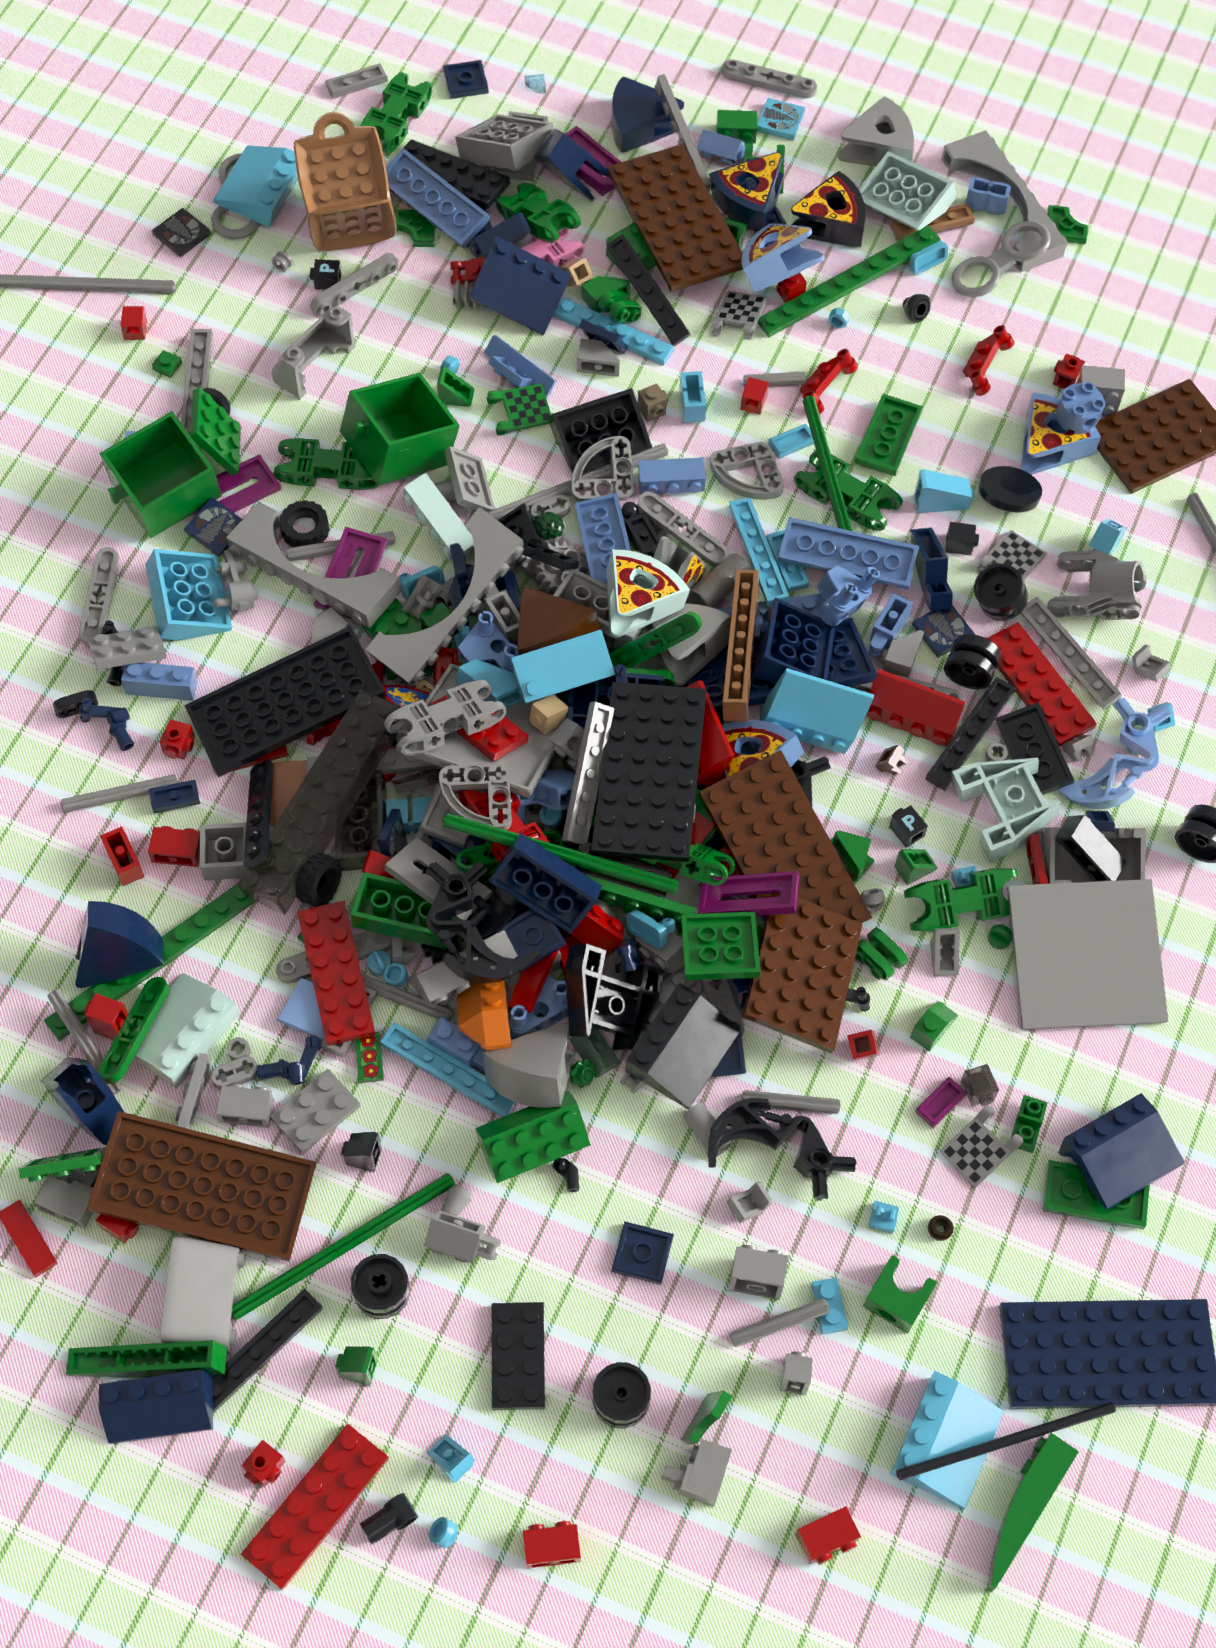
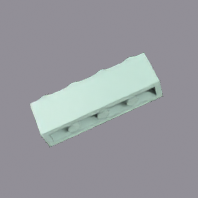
[403,473,474,560]

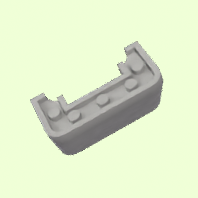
[271,307,355,400]
[1043,827,1146,884]
[160,1237,245,1354]

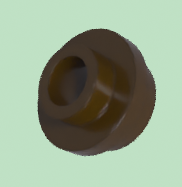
[928,1215,954,1241]

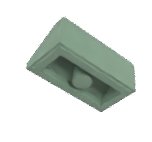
[570,1027,621,1078]

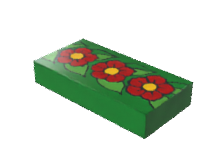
[355,1032,384,1083]

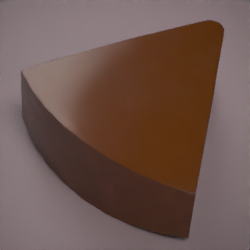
[517,588,601,655]

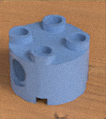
[1055,381,1105,434]

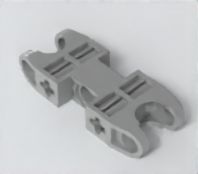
[384,680,507,756]

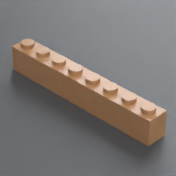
[723,569,759,722]

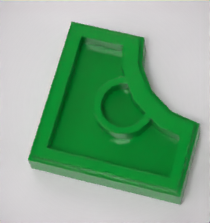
[1047,205,1088,245]
[395,210,436,247]
[681,1390,731,1445]

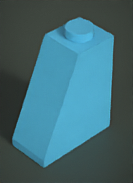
[914,469,974,513]
[456,659,523,712]

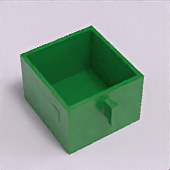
[339,373,460,485]
[99,411,222,539]

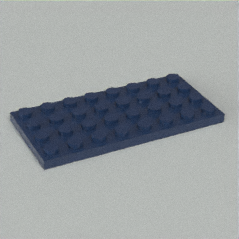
[686,618,877,713]
[999,1299,1216,1409]

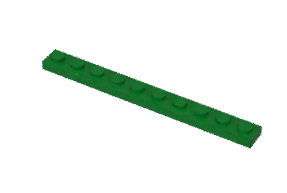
[757,225,941,337]
[43,879,259,1041]

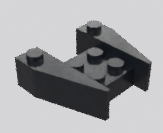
[565,944,665,1051]

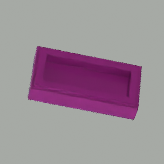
[915,1077,967,1129]

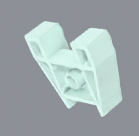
[952,758,1060,862]

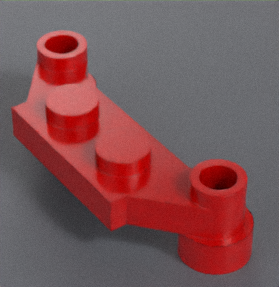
[963,325,1015,396]
[800,349,858,414]

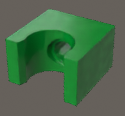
[863,1255,937,1334]

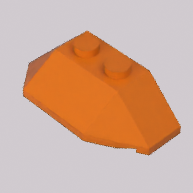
[457,980,511,1051]

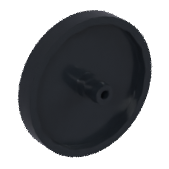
[978,466,1043,512]

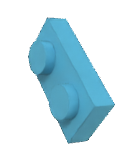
[811,1277,848,1335]

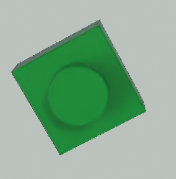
[152,350,182,378]

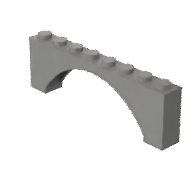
[942,130,1067,272]
[226,502,402,628]
[365,507,524,687]

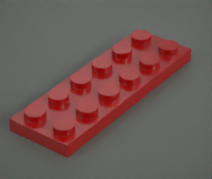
[987,622,1097,747]
[297,901,376,1046]
[241,1424,389,1591]

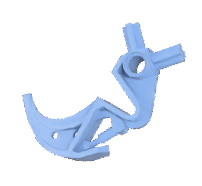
[1058,697,1172,809]

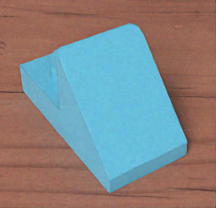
[426,1434,475,1483]

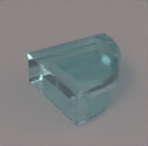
[524,74,546,94]

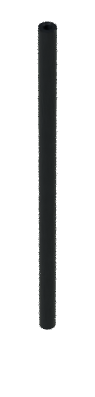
[896,1402,1116,1481]

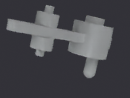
[214,550,257,611]

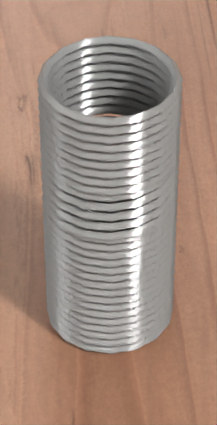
[687,553,751,608]

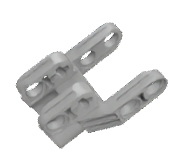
[1047,550,1147,620]

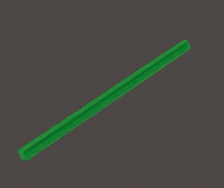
[802,396,852,531]
[443,813,679,894]
[231,1173,455,1320]

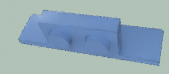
[484,335,556,399]

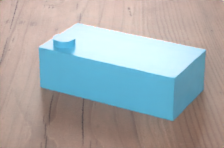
[509,630,615,704]

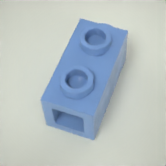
[697,129,745,165]

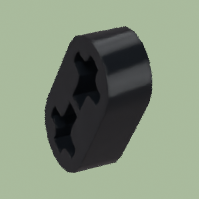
[53,690,98,718]

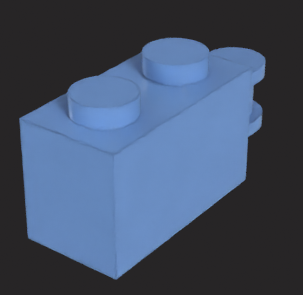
[869,593,913,657]
[427,1017,485,1073]

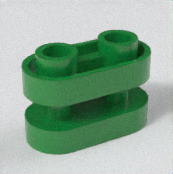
[598,290,642,323]
[855,927,908,981]

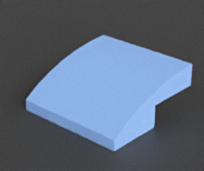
[277,978,325,1041]

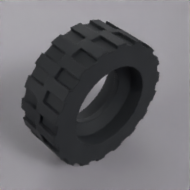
[279,500,329,547]
[295,852,342,907]

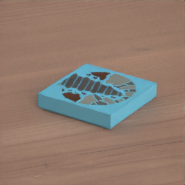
[757,98,806,140]

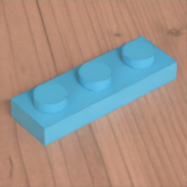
[766,530,809,593]

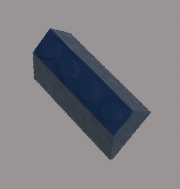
[489,833,602,934]
[99,1370,213,1444]

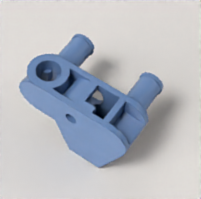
[817,565,880,626]
[458,611,519,673]
[514,769,575,824]
[509,975,568,1039]

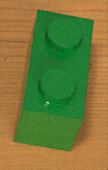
[716,110,757,143]

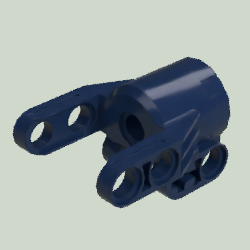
[449,543,521,632]

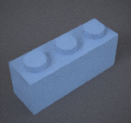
[638,457,706,495]
[121,662,198,701]

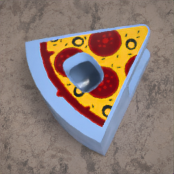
[742,224,825,292]

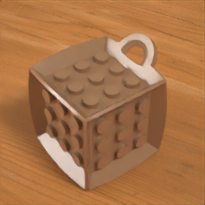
[294,112,397,251]

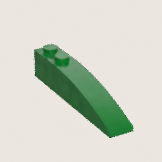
[66,1340,227,1378]
[987,1432,1079,1593]

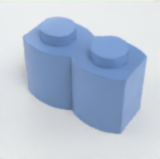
[965,177,1011,215]

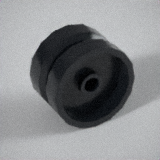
[973,563,1028,621]
[944,634,1001,690]
[1174,804,1216,863]
[351,1254,410,1319]
[592,1362,651,1429]

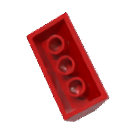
[866,669,965,747]
[687,680,735,785]

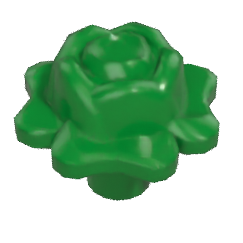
[570,1058,597,1088]

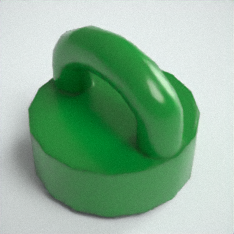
[988,924,1012,949]

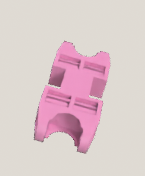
[511,229,585,267]

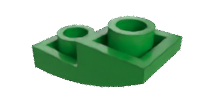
[1010,1095,1048,1154]

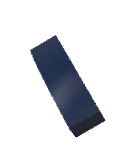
[910,527,953,611]

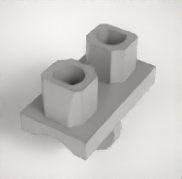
[402,575,443,619]

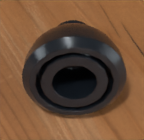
[903,294,931,323]

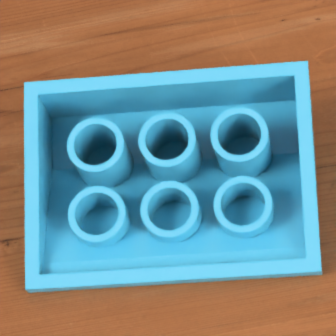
[213,145,298,228]
[145,549,232,640]
[760,668,874,754]
[890,1370,1004,1510]

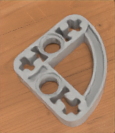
[570,436,634,502]
[710,442,784,500]
[439,764,512,830]

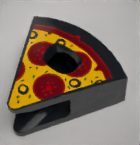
[791,171,866,247]

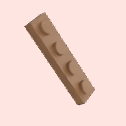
[891,203,975,241]

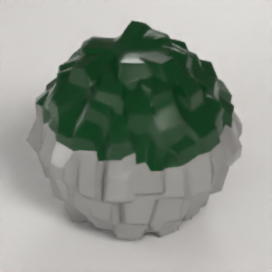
[533,512,566,547]

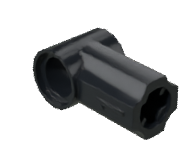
[360,1493,418,1545]

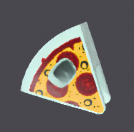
[607,549,690,638]

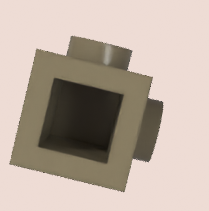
[638,383,668,422]

